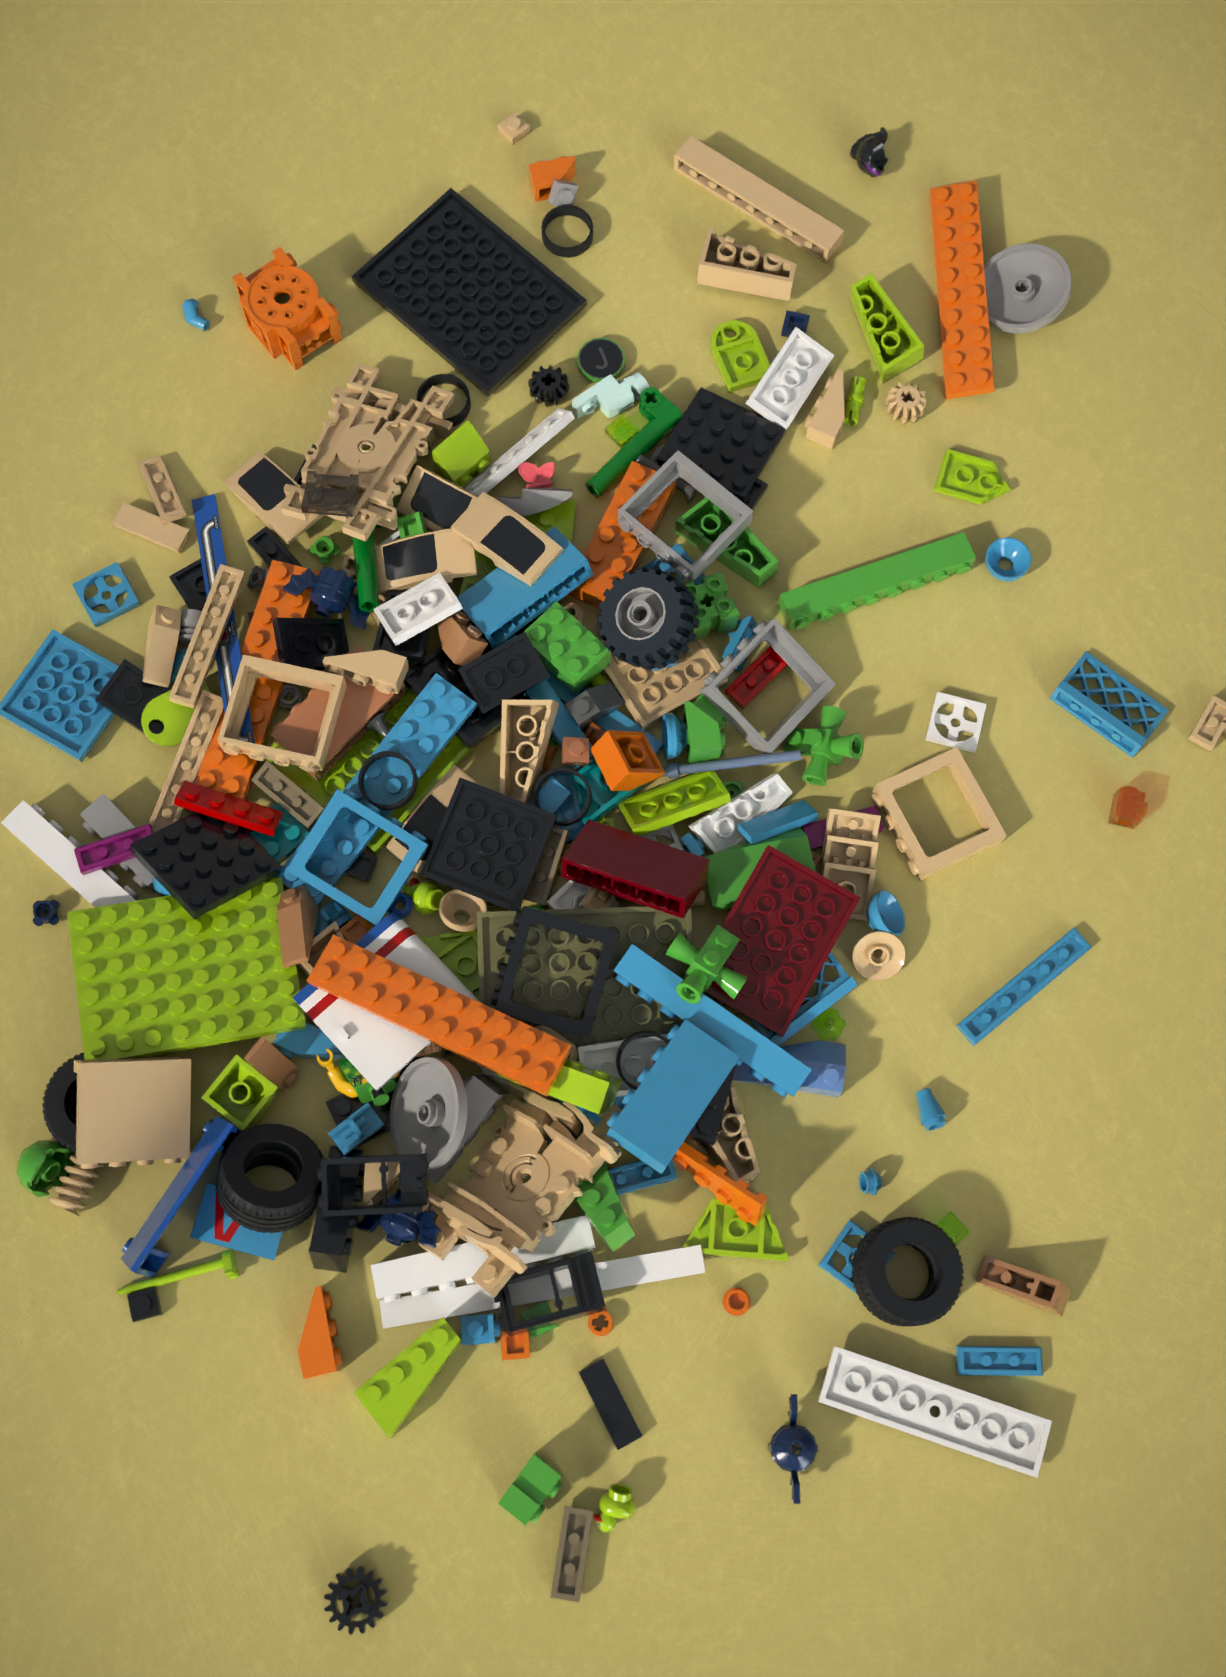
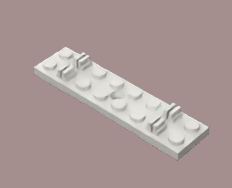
[817,1346,1052,1478]

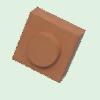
[562,737,589,766]

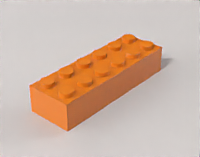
[569,461,677,608]

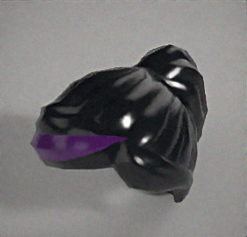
[850,127,888,177]

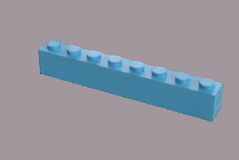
[613,944,812,1098]

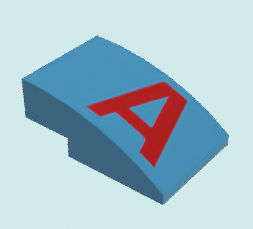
[190,1183,283,1260]

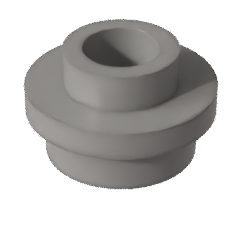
[278,685,303,710]

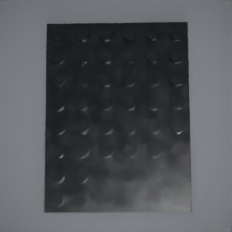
[352,188,587,397]

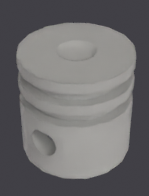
[177,609,202,648]

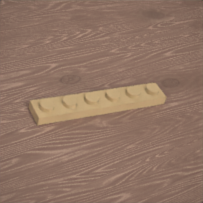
[169,564,245,709]
[148,690,224,832]

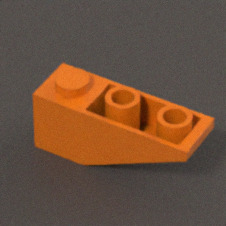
[298,1286,343,1379]

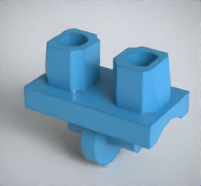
[328,1103,384,1156]

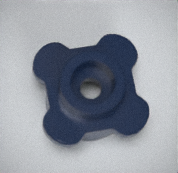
[33,900,60,926]

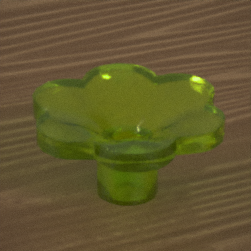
[812,1009,846,1040]

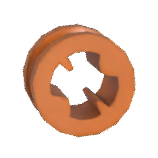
[588,1311,613,1336]

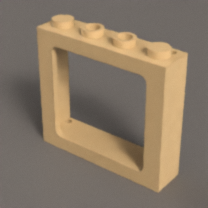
[217,655,347,772]
[871,747,1007,881]

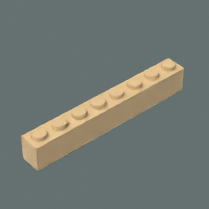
[674,136,845,264]

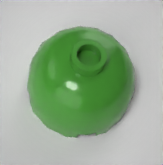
[17,1140,73,1197]

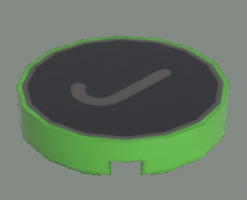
[577,337,625,383]

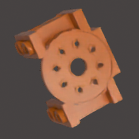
[232,247,342,370]

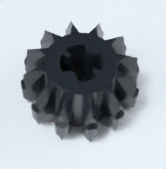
[528,364,569,407]

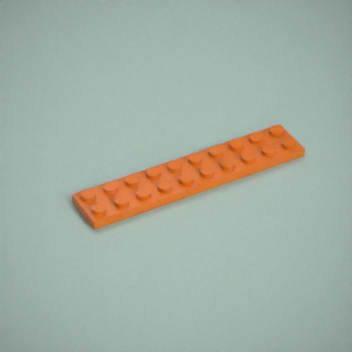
[930,180,995,399]
[194,560,320,800]
[306,934,572,1097]

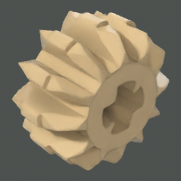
[885,381,927,424]

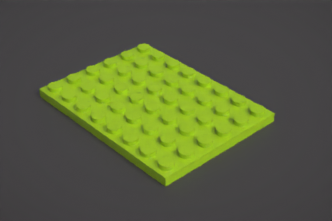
[67,877,306,1060]

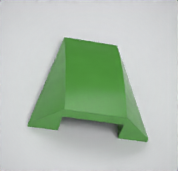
[704,827,816,910]

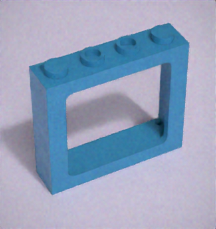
[286,789,429,925]

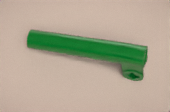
[585,387,683,498]
[352,499,398,612]

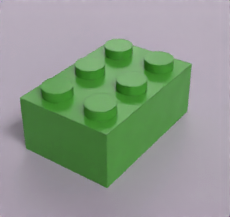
[524,601,612,695]

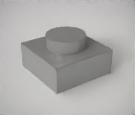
[548,179,578,206]

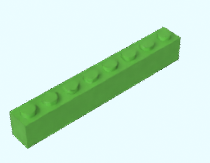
[778,532,976,630]

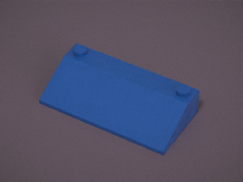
[121,1116,242,1278]

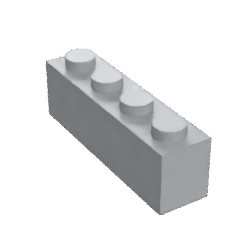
[80,794,155,893]

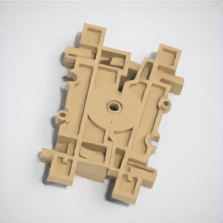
[281,363,455,541]
[419,1080,622,1298]

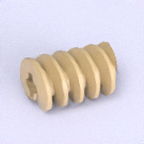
[49,1156,105,1216]

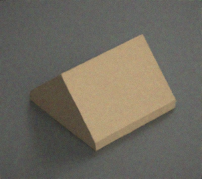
[363,1162,400,1205]

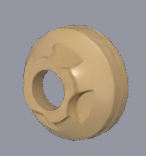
[439,889,487,932]

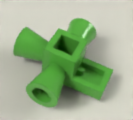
[783,706,864,786]
[665,925,748,1004]

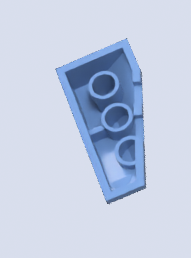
[733,1040,846,1097]

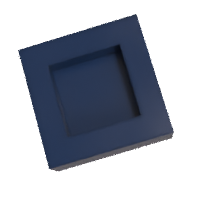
[781,310,810,337]

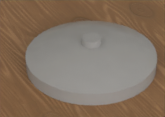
[984,244,1072,333]
[390,1057,467,1170]

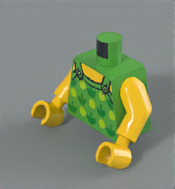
[317,1049,401,1106]

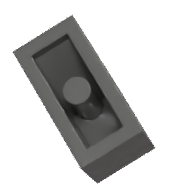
[565,682,625,731]

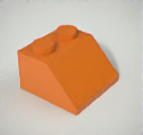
[590,730,665,791]

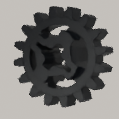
[324,1566,388,1635]

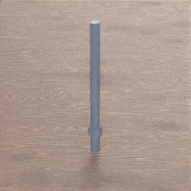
[662,750,802,779]

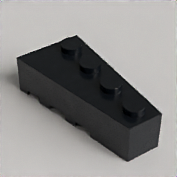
[309,1145,365,1273]

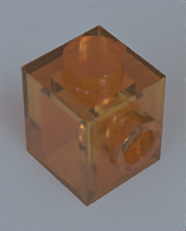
[1108,786,1148,829]

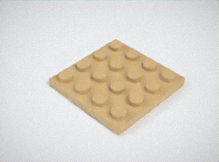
[601,639,729,730]

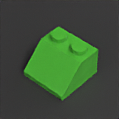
[682,701,726,763]

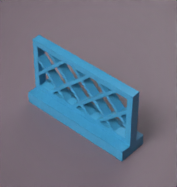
[1049,652,1169,758]
[750,952,858,1046]

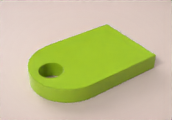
[710,320,770,393]
[141,683,211,747]

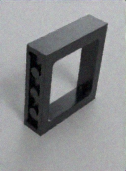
[490,906,618,1038]

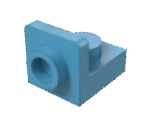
[461,1313,501,1346]

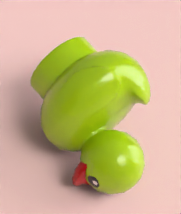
[404,878,444,915]
[593,1484,636,1532]

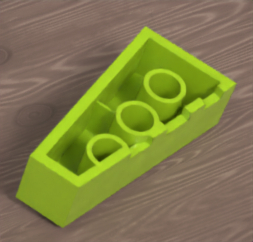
[850,273,924,384]
[498,1059,622,1114]
[354,1317,462,1438]

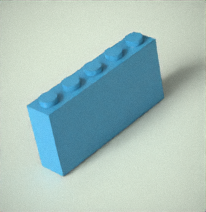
[457,526,594,649]
[606,1019,740,1174]

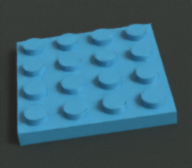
[0,629,119,762]

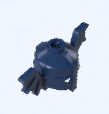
[282,566,370,630]
[357,1189,441,1248]
[768,1394,818,1504]

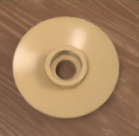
[852,931,905,980]

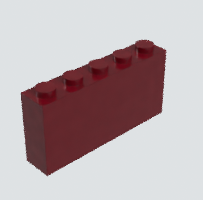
[561,819,709,919]

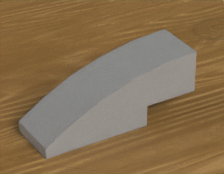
[497,487,573,516]

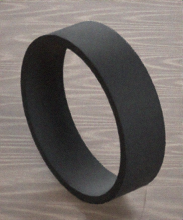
[542,205,593,258]
[417,374,471,427]
[358,751,418,811]
[533,767,592,826]
[616,1031,669,1090]

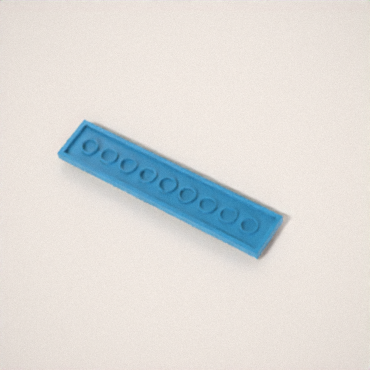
[275,673,478,906]

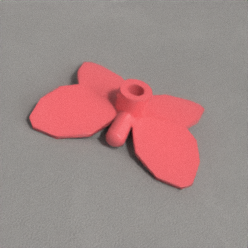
[518,462,555,488]

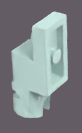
[572,372,650,419]

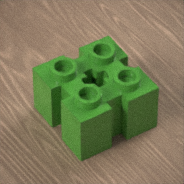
[683,572,740,643]
[498,1452,563,1526]

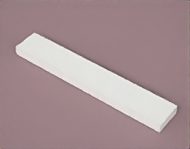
[464,408,575,496]

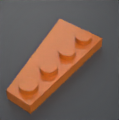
[672,1142,768,1227]

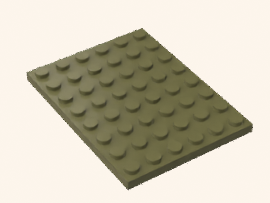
[477,907,693,1075]

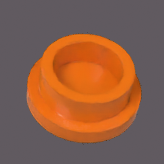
[723,1287,751,1316]

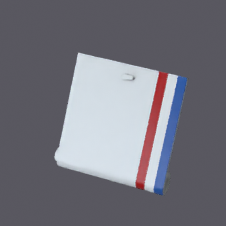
[292,912,479,1091]

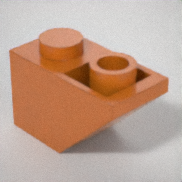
[529,156,575,202]

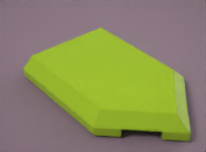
[934,448,1011,505]

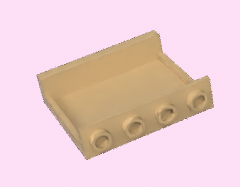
[72,1056,191,1169]

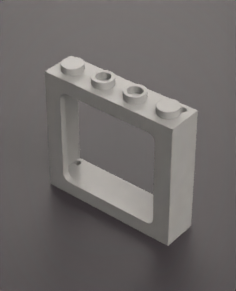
[618,450,754,581]
[699,618,836,755]

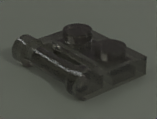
[301,470,359,517]

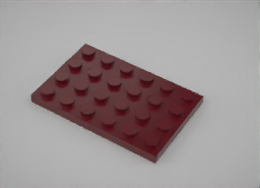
[703,845,861,1037]

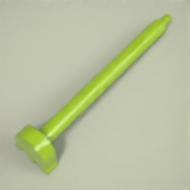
[117,1249,239,1295]

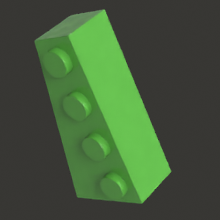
[675,497,779,588]
[574,1136,635,1252]

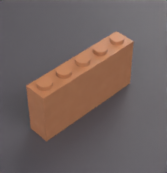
[270,645,407,782]

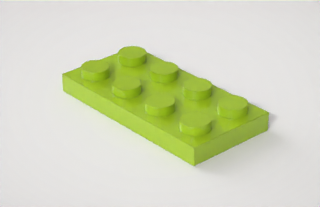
[618,771,731,836]

